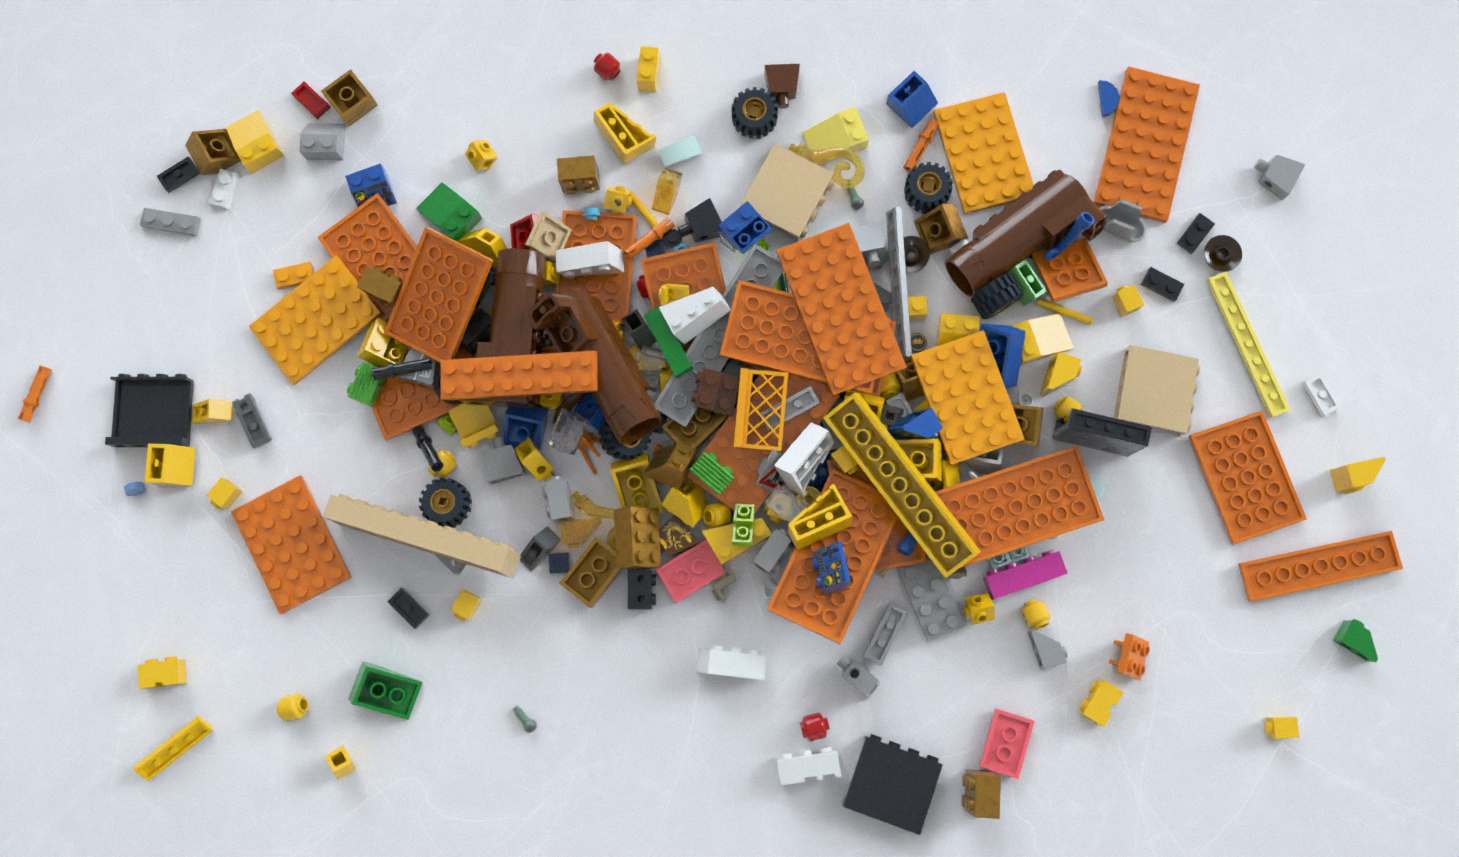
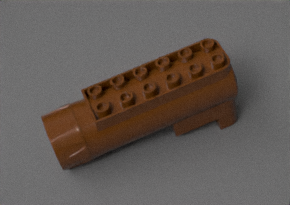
[945,170,1108,298]
[459,248,546,409]
[529,290,662,444]

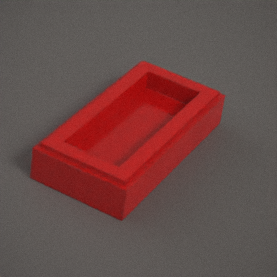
[291,81,331,120]

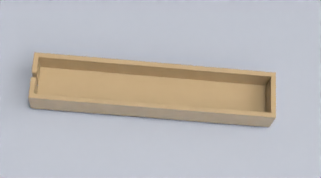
[322,494,521,579]

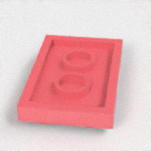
[656,540,726,603]
[979,708,1035,779]

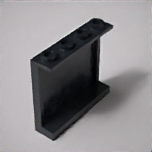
[105,374,194,447]
[1052,408,1152,457]
[842,734,943,835]

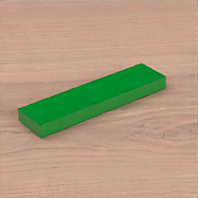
[644,305,694,379]

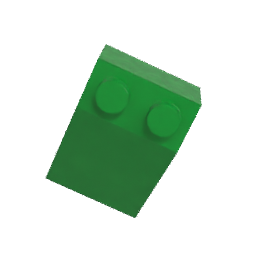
[416,182,482,241]
[348,661,423,720]

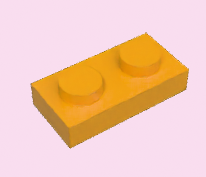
[273,262,314,289]

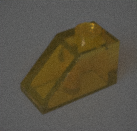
[652,168,683,215]
[560,517,602,549]

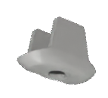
[1099,199,1146,242]

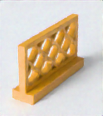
[734,368,788,451]

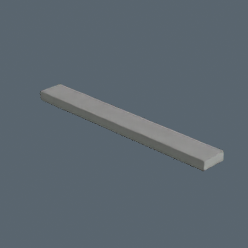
[886,207,912,359]

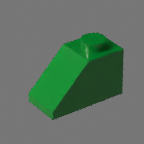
[1333,619,1378,662]

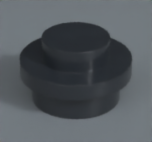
[663,229,682,248]

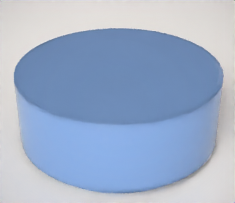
[124,482,146,496]

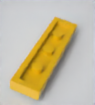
[133,716,213,781]

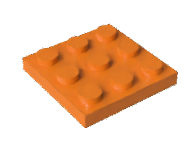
[1032,238,1108,303]

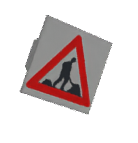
[755,449,788,496]

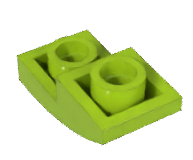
[732,504,755,546]

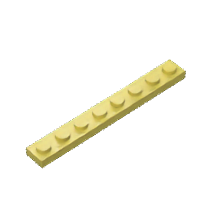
[1207,272,1290,418]

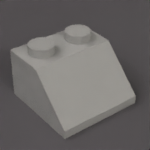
[299,124,345,160]

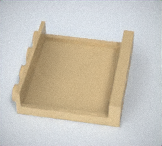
[739,143,835,242]
[1114,345,1200,436]

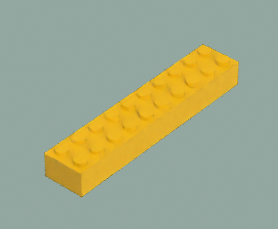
[823,393,981,578]

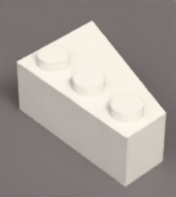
[556,241,624,278]
[659,287,731,344]
[774,422,834,497]
[696,645,767,680]
[776,746,842,785]

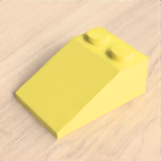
[802,107,869,165]

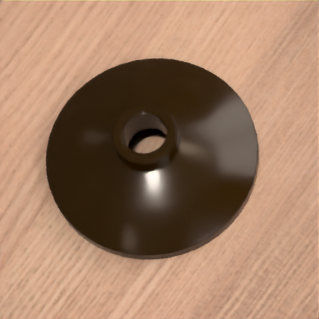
[1204,235,1242,272]
[903,236,930,273]

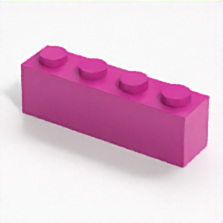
[983,550,1068,600]

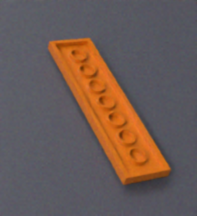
[441,351,598,400]
[1238,531,1403,602]

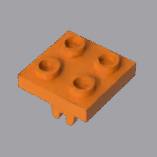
[1109,633,1150,681]

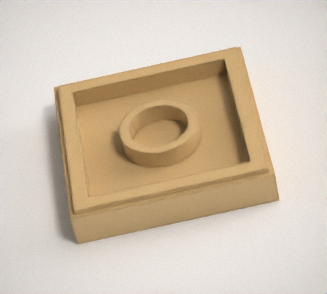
[525,211,572,263]

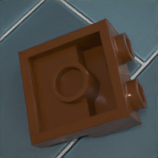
[691,368,740,416]

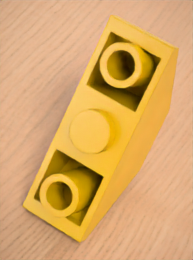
[457,228,507,268]

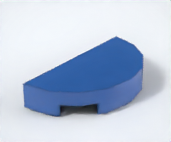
[1098,80,1120,117]

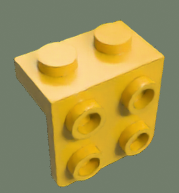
[449,403,499,448]

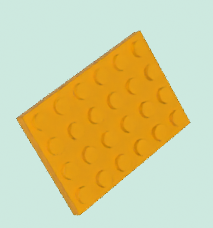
[933,92,1034,215]
[248,256,383,385]
[910,330,1025,465]

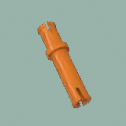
[903,119,940,172]
[624,217,675,260]
[17,365,52,423]

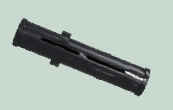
[371,357,432,380]
[412,425,444,472]

